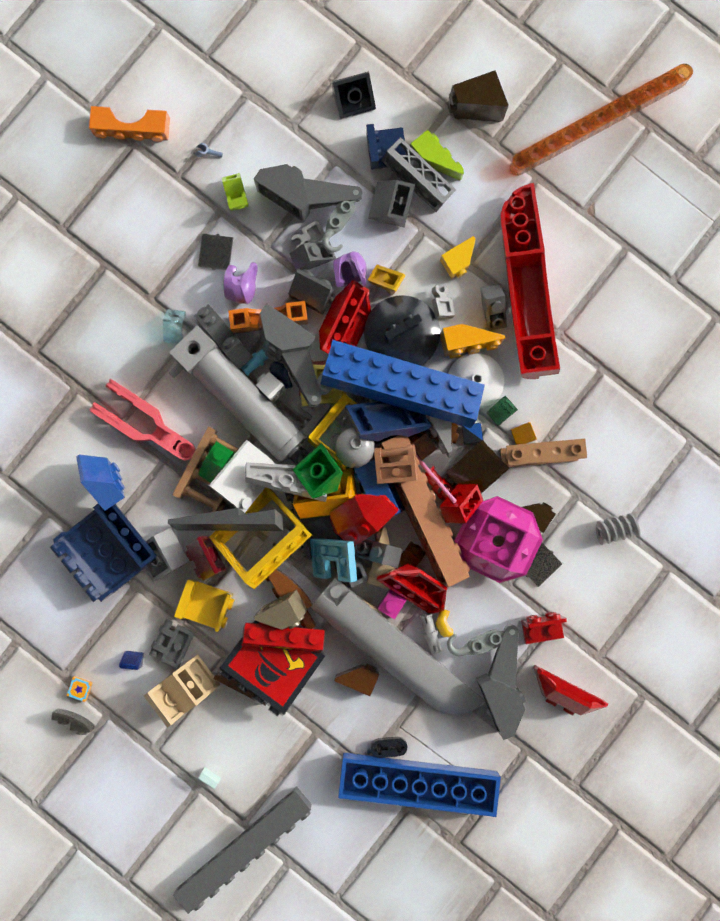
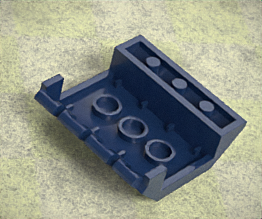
[50,504,157,603]

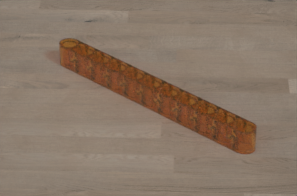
[510,63,693,176]

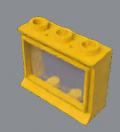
[308,393,357,470]

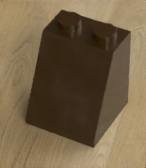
[447,70,509,122]
[445,440,510,494]

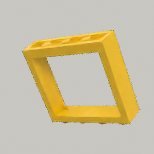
[209,487,312,589]

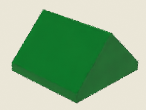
[292,443,343,499]

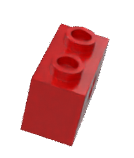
[439,484,483,523]

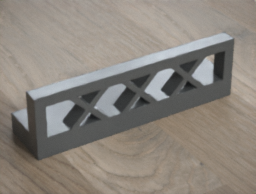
[381,137,456,212]

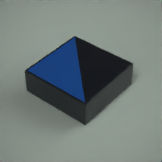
[461,423,484,444]

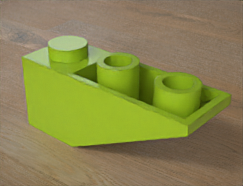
[410,130,464,180]

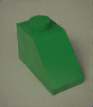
[198,441,235,483]

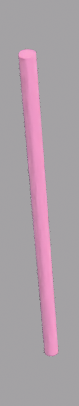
[416,454,457,503]

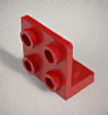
[521,612,567,644]

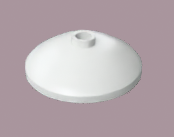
[448,353,504,409]

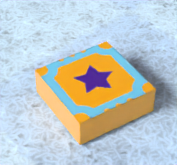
[66,676,93,702]

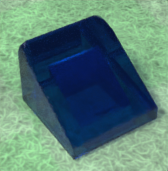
[119,651,144,670]

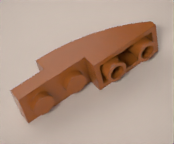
[266,569,316,629]

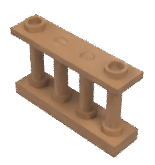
[172,426,239,512]
[500,438,587,467]

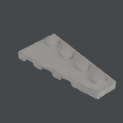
[245,462,327,502]

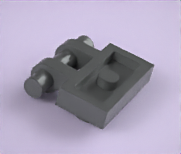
[149,619,196,669]

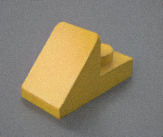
[367,264,406,296]

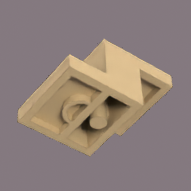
[144,654,220,728]

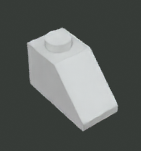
[256,372,287,404]

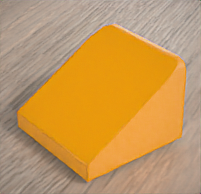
[510,422,537,445]

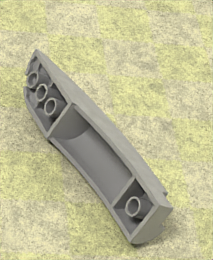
[310,577,485,715]

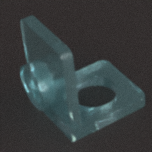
[163,309,186,344]

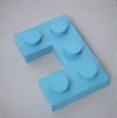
[310,538,357,582]

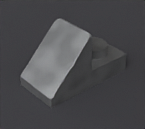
[301,403,331,437]

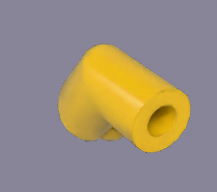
[435,609,453,637]

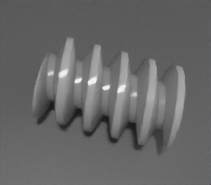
[596,513,640,545]

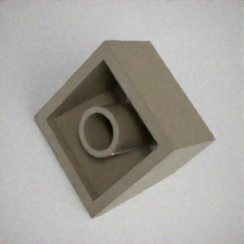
[254,589,307,629]

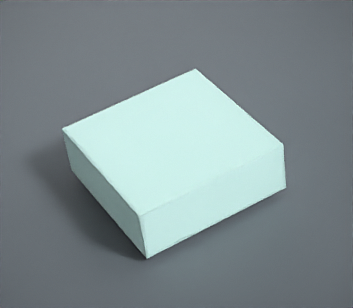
[198,768,221,789]

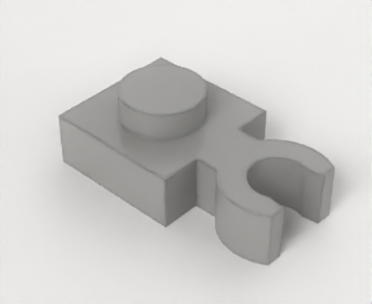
[291,220,325,248]
[432,285,455,318]

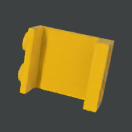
[174,578,235,632]

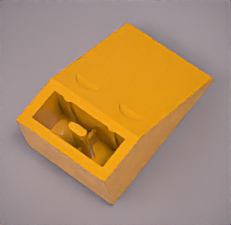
[440,324,505,359]

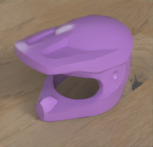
[333,251,367,287]
[224,262,258,305]

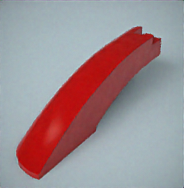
[500,183,560,379]

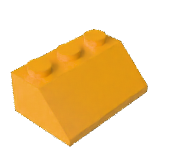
[293,468,357,519]

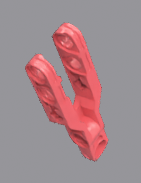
[89,378,196,461]

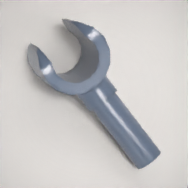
[195,143,223,157]

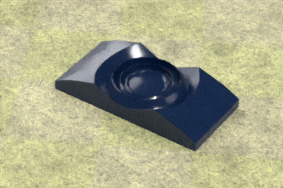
[345,401,431,441]

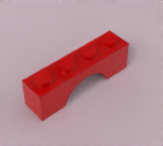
[242,623,325,653]

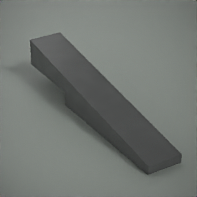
[168,508,283,531]

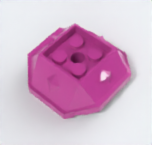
[455,496,543,583]

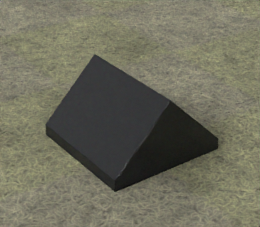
[332,71,376,119]

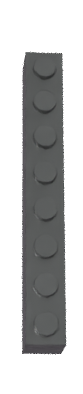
[173,787,312,914]

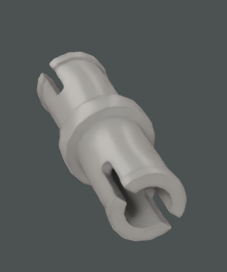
[420,613,442,654]

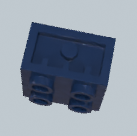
[366,124,406,170]

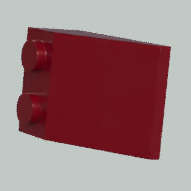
[185,535,226,581]

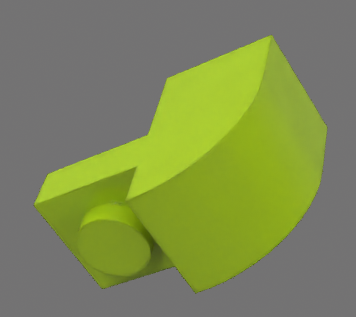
[222,173,249,211]

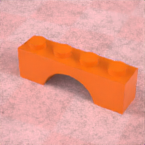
[89,106,170,142]
[228,301,308,334]

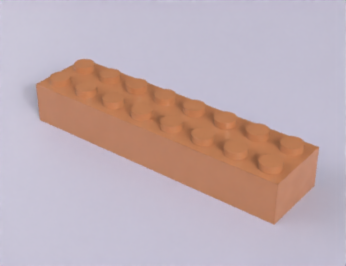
[377,435,470,587]

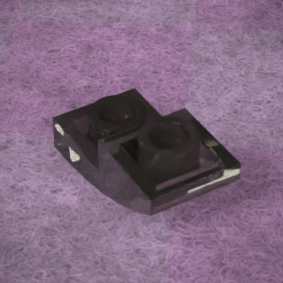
[51,708,95,735]

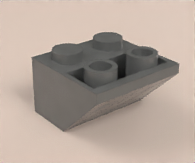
[368,180,415,228]
[288,269,333,315]

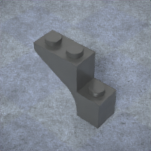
[194,304,253,369]

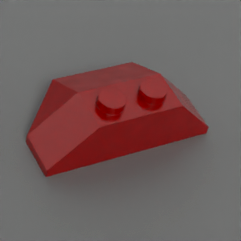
[319,280,371,354]
[329,494,399,546]
[376,564,447,614]
[533,665,609,716]

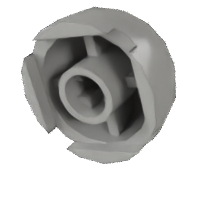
[335,428,374,468]

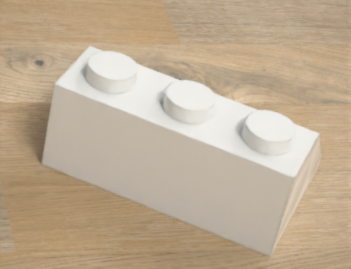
[209,440,275,513]

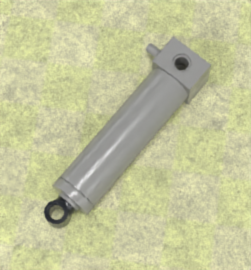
[169,325,310,466]

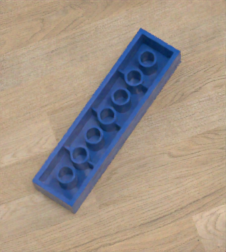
[320,340,485,428]
[338,753,501,817]

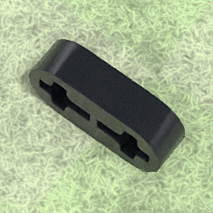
[371,736,408,758]

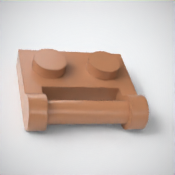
[374,444,418,484]

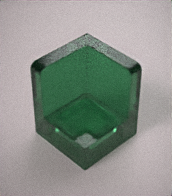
[486,396,518,426]

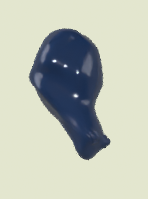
[269,361,293,389]

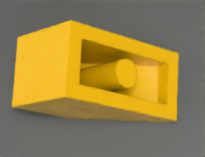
[440,236,476,279]

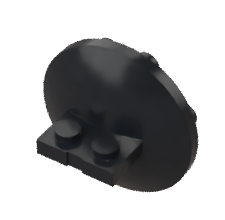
[364,295,440,366]

